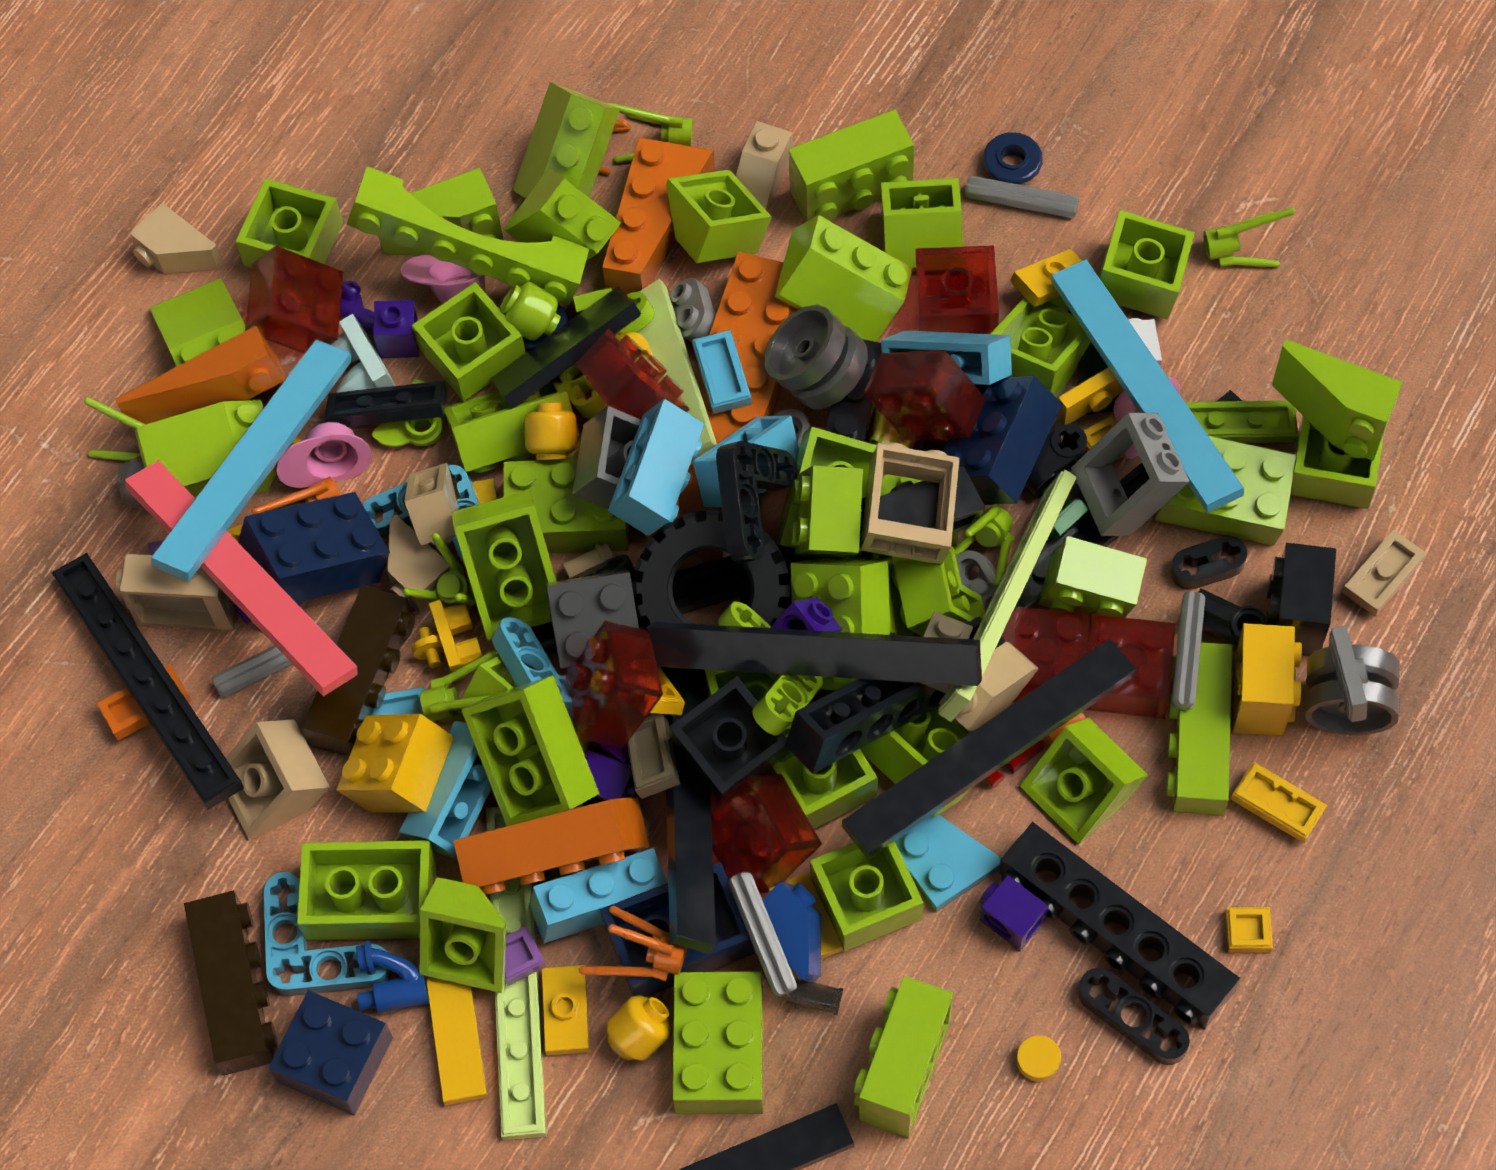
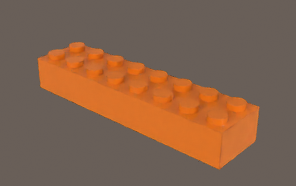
[646,251,798,560]

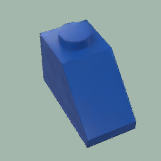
[762,881,821,982]

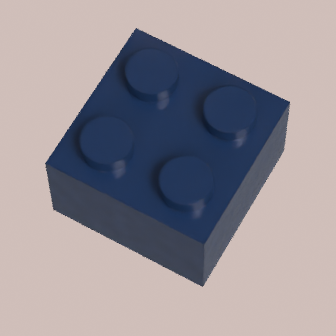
[268,990,393,1116]

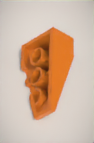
[115,326,289,424]

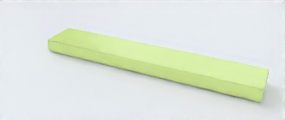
[638,279,717,465]

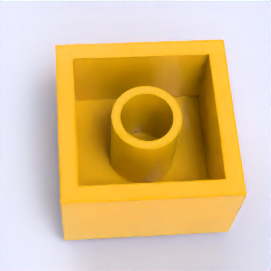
[1233,623,1302,736]
[336,713,454,813]

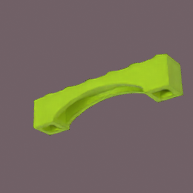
[346,166,590,306]

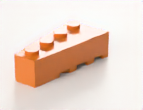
[602,137,715,295]
[453,797,650,895]

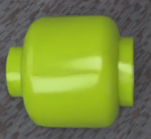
[500,282,561,341]

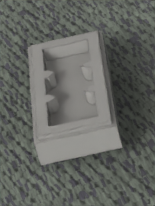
[1329,625,1368,722]

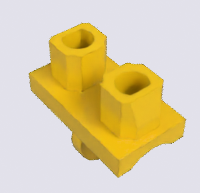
[411,600,482,683]

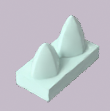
[332,314,396,393]

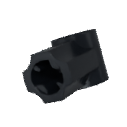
[1198,589,1268,653]

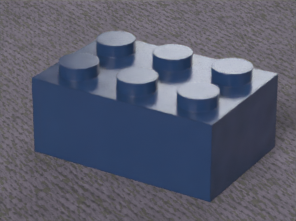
[942,376,1062,505]
[238,492,390,603]
[600,862,755,997]

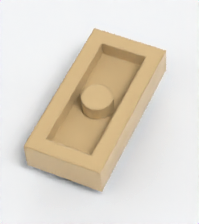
[1342,529,1427,617]

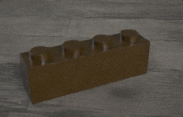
[302,585,415,757]
[184,890,278,1076]

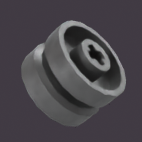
[765,305,868,409]
[1305,645,1400,735]

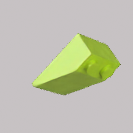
[378,167,504,256]
[150,278,247,367]
[991,296,1091,398]
[1272,339,1403,461]
[135,399,277,497]

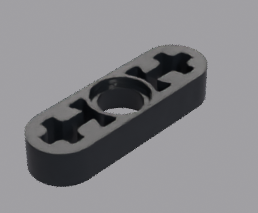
[1078,968,1190,1065]

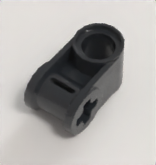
[1026,424,1087,498]

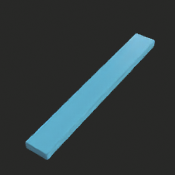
[1051,259,1244,513]
[151,339,351,582]

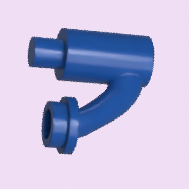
[356,940,429,1013]

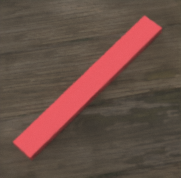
[125,460,358,696]

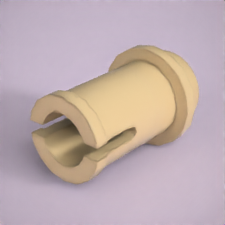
[562,543,613,579]

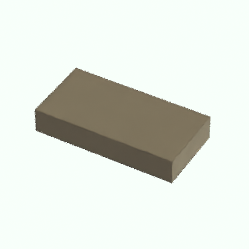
[624,713,680,799]

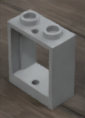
[1071,413,1190,536]

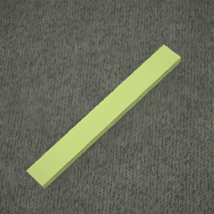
[939,470,1077,722]
[486,807,547,1140]

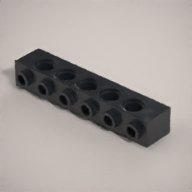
[785,616,1006,774]
[999,821,1240,1030]

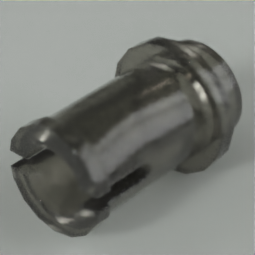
[787,978,843,1016]

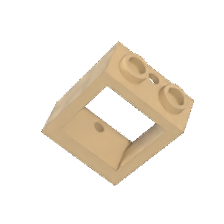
[860,443,960,565]
[116,554,236,630]

